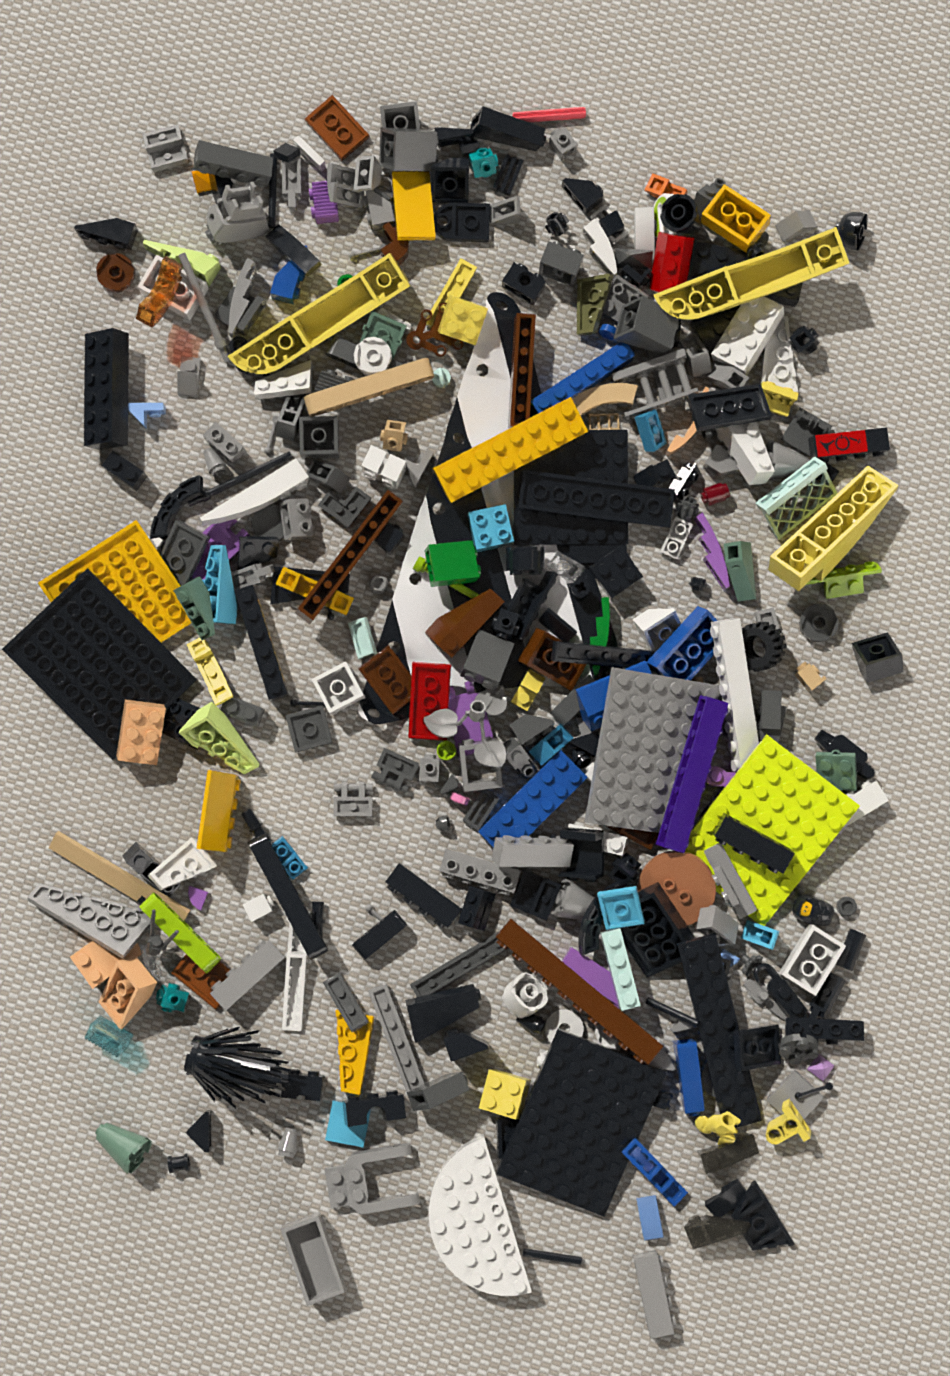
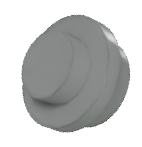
[369,574,388,594]

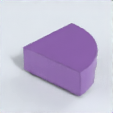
[188,886,208,910]

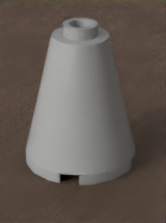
[765,441,810,479]
[551,879,603,921]

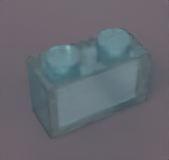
[85,1015,134,1057]

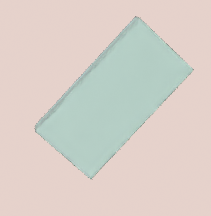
[348,617,377,660]

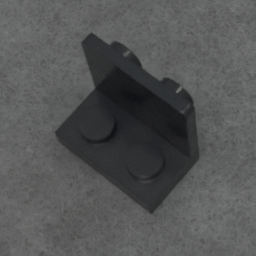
[162,698,200,750]

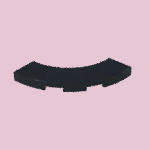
[150,475,203,539]
[578,881,623,955]

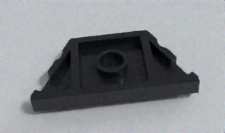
[690,305,741,358]
[731,1180,794,1251]

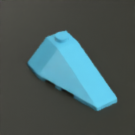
[202,545,237,624]

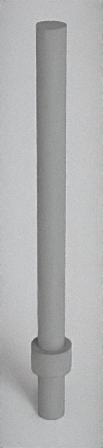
[178,252,231,363]

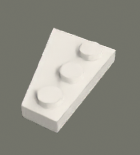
[254,360,313,400]
[148,837,217,890]

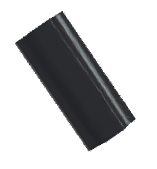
[836,929,866,971]

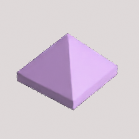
[807,1054,834,1081]

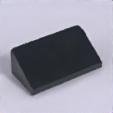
[538,608,577,642]

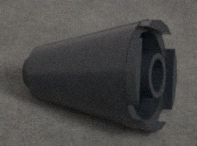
[660,194,702,235]

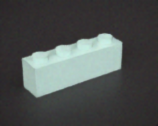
[600,928,641,1011]

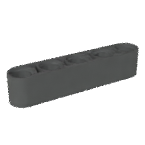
[326,336,412,390]

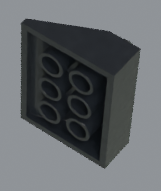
[620,882,695,978]

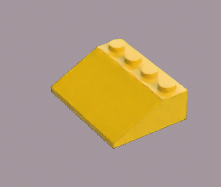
[196,770,241,852]

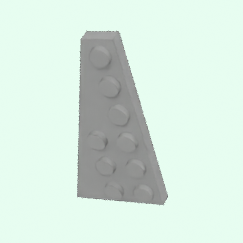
[27,883,151,959]

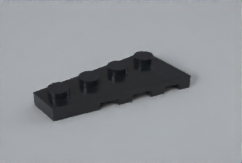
[270,566,350,604]

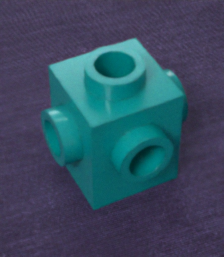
[469,148,498,178]
[156,983,189,1013]

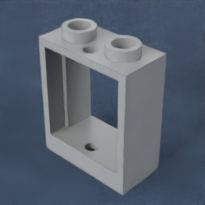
[458,737,503,792]

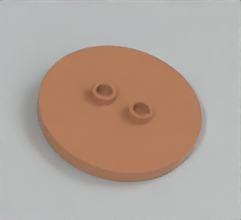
[638,851,716,926]

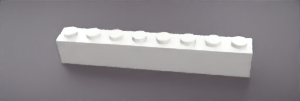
[710,618,759,772]

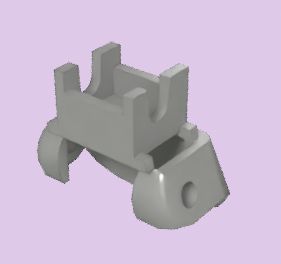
[207,182,269,243]

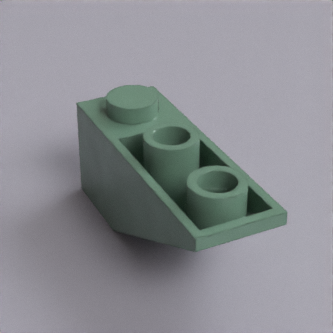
[724,541,756,602]
[173,576,215,641]

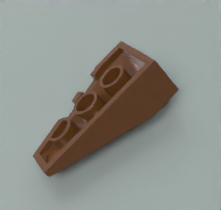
[425,589,505,658]

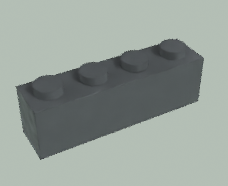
[193,140,273,187]

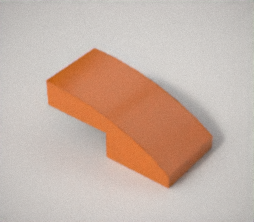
[644,173,688,199]

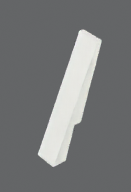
[282,911,311,1031]

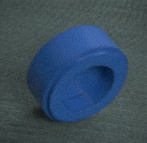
[599,324,616,340]

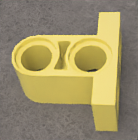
[766,1098,811,1144]

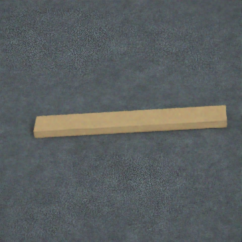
[49,831,191,921]

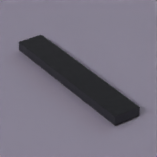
[551,641,656,670]

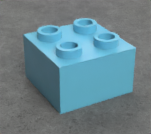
[467,504,514,552]

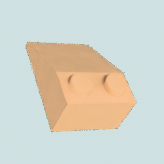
[70,941,144,989]
[99,956,157,1029]

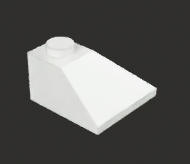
[633,609,681,651]

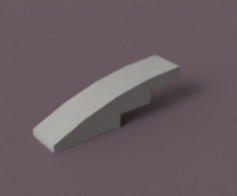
[228,258,256,338]

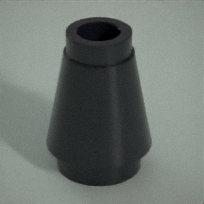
[516,1014,546,1035]

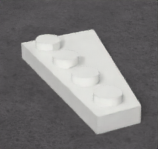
[760,316,798,393]

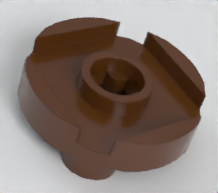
[96,253,135,293]

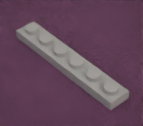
[368,983,425,1092]

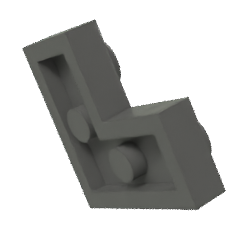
[318,487,371,529]

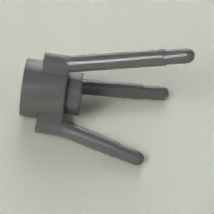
[146,909,179,956]

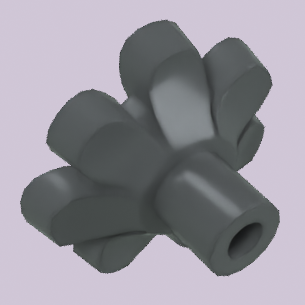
[741,954,763,977]

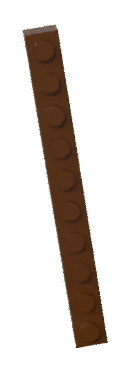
[496,918,663,1065]

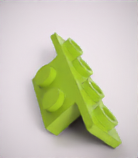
[806,561,882,599]

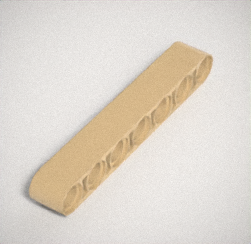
[303,358,435,417]

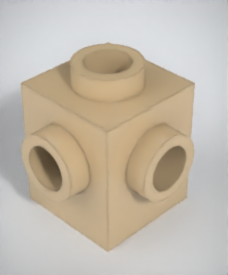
[380,419,408,452]

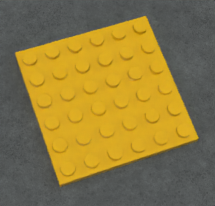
[38,520,191,643]

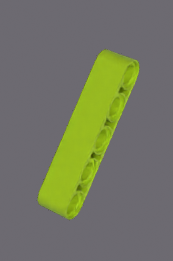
[139,892,221,973]

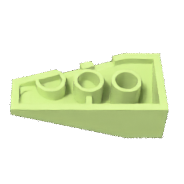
[143,240,221,287]
[179,702,259,774]

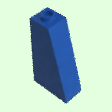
[672,1038,705,1116]

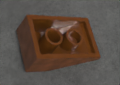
[518,628,587,691]

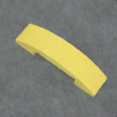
[186,638,234,706]

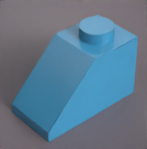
[529,724,573,766]

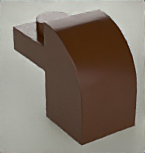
[380,222,409,265]

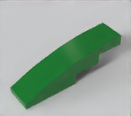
[590,597,610,678]

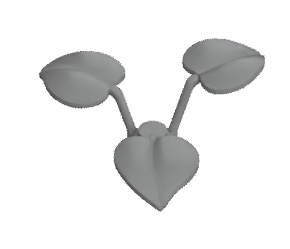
[424,685,507,768]

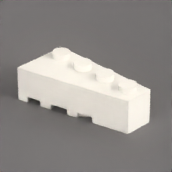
[715,422,775,485]

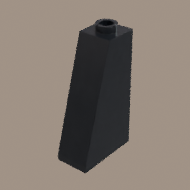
[470,106,546,152]
[405,984,482,1043]

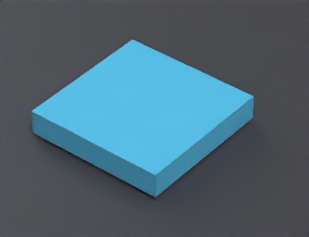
[597,886,645,930]
[325,1100,371,1148]

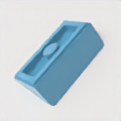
[635,409,667,452]

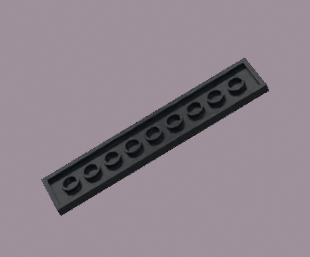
[677,933,762,1128]

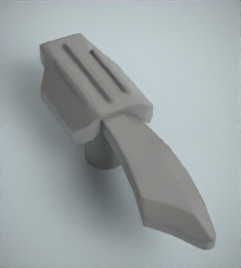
[743,978,787,1020]

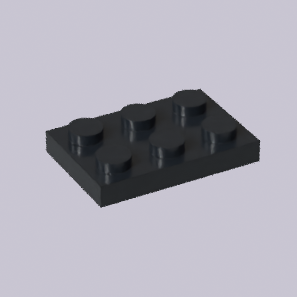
[733,1024,781,1071]

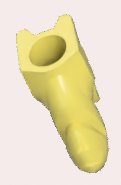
[695,1111,741,1145]

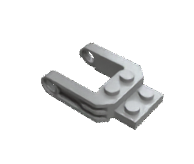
[325,1143,420,1215]

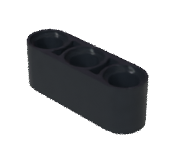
[352,910,407,960]

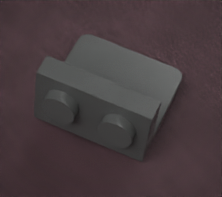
[215,287,266,337]

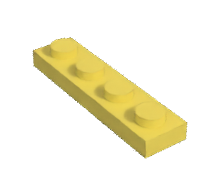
[426,258,477,328]

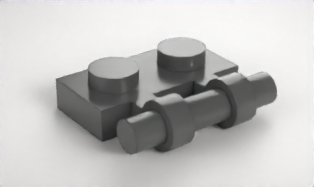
[371,748,419,793]

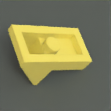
[511,669,546,711]

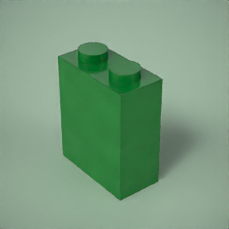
[424,540,481,587]

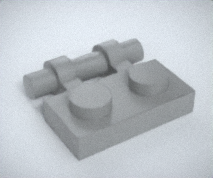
[333,782,373,816]

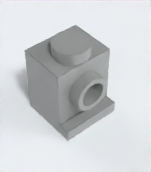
[549,127,578,161]
[419,754,440,783]

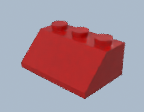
[649,232,694,292]

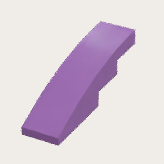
[694,512,730,590]

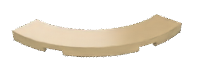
[572,383,638,416]

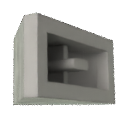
[490,196,520,224]
[775,210,817,242]

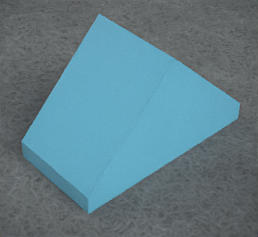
[741,920,780,950]

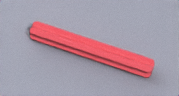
[512,107,586,123]

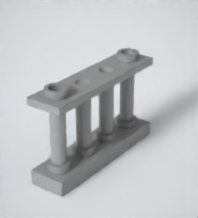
[612,348,699,421]

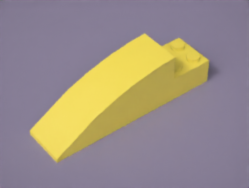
[768,466,899,591]

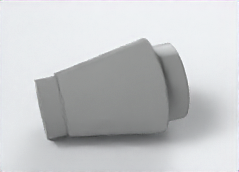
[203,447,226,477]
[277,1128,297,1158]

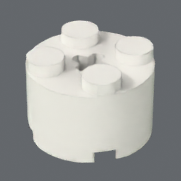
[502,972,548,1018]

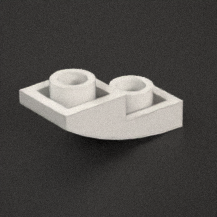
[660,517,693,559]

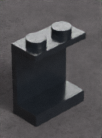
[560,827,604,882]

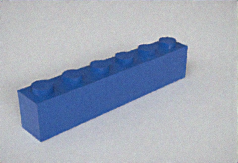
[530,342,635,415]

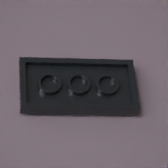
[687,384,772,431]

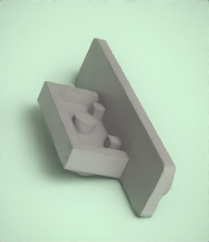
[704,843,757,919]

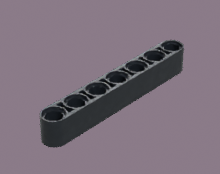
[248,832,328,960]

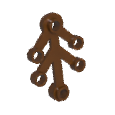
[406,302,464,357]

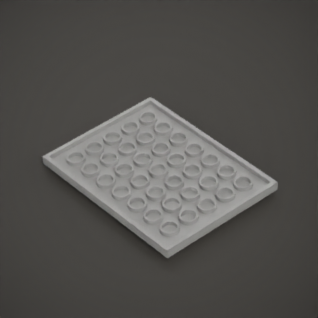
[584,667,719,833]

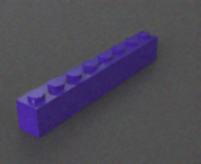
[656,695,729,853]

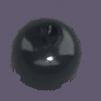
[835,211,868,251]

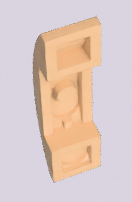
[665,387,709,456]

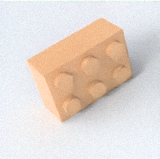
[116,700,166,765]

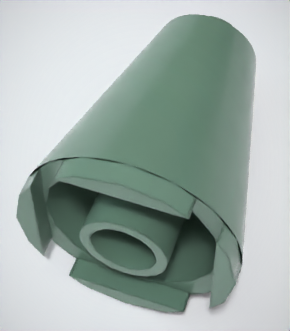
[95,1123,152,1174]

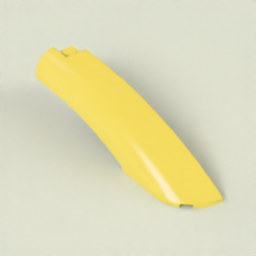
[654,227,850,320]
[228,253,411,374]

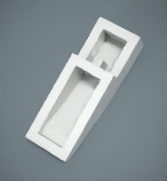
[634,207,654,270]
[582,219,617,280]

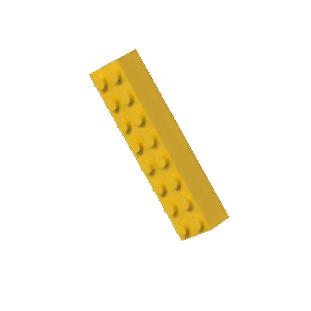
[432,397,588,503]

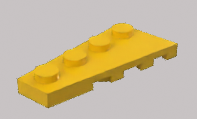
[335,1009,374,1095]

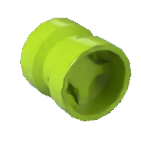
[437,741,456,761]

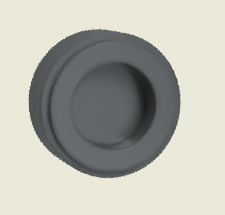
[836,897,857,916]

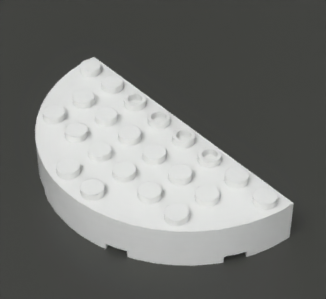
[429,1134,532,1296]

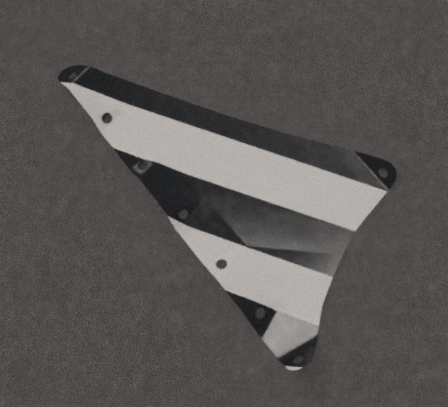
[358,292,623,724]

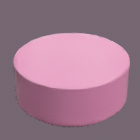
[450,791,470,806]

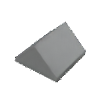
[380,101,420,129]

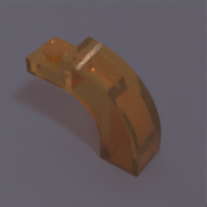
[136,256,183,328]

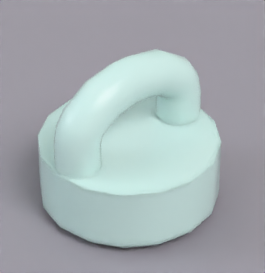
[432,368,451,388]

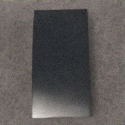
[705,1178,747,1220]

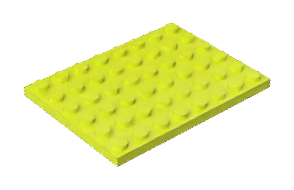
[685,734,860,926]

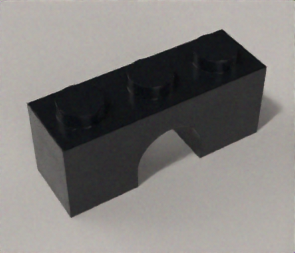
[342,1090,406,1127]

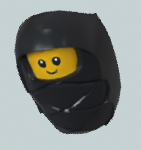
[792,894,834,926]

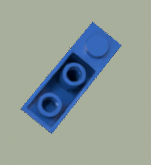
[270,245,308,305]

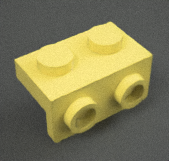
[761,381,799,417]

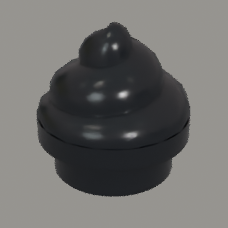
[571,749,591,769]

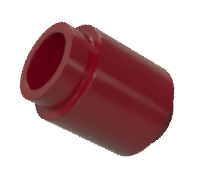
[700,483,730,506]

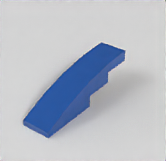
[621,1138,688,1207]

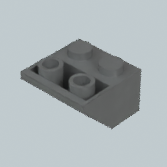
[508,714,555,747]

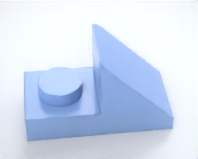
[128,403,166,429]

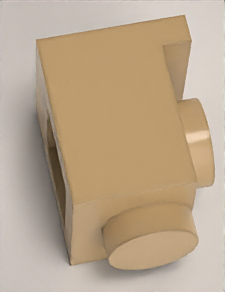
[794,661,827,692]

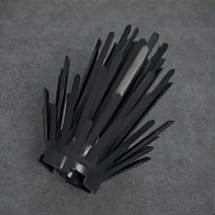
[184,1027,293,1109]

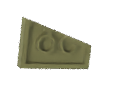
[577,273,614,336]

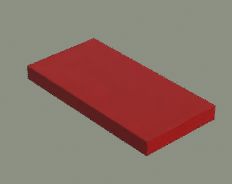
[408,661,451,741]

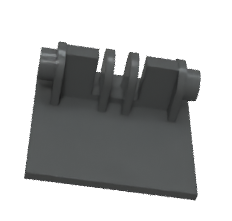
[781,407,833,456]

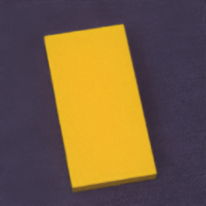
[392,171,436,240]

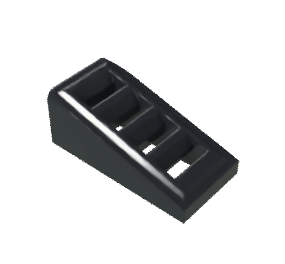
[434,127,475,148]

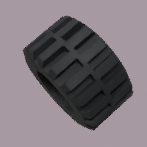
[742,622,786,672]

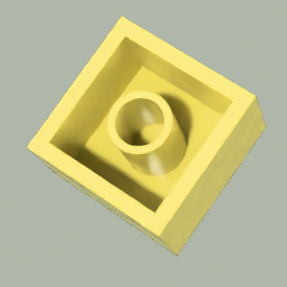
[438,295,488,345]
[479,1069,531,1120]

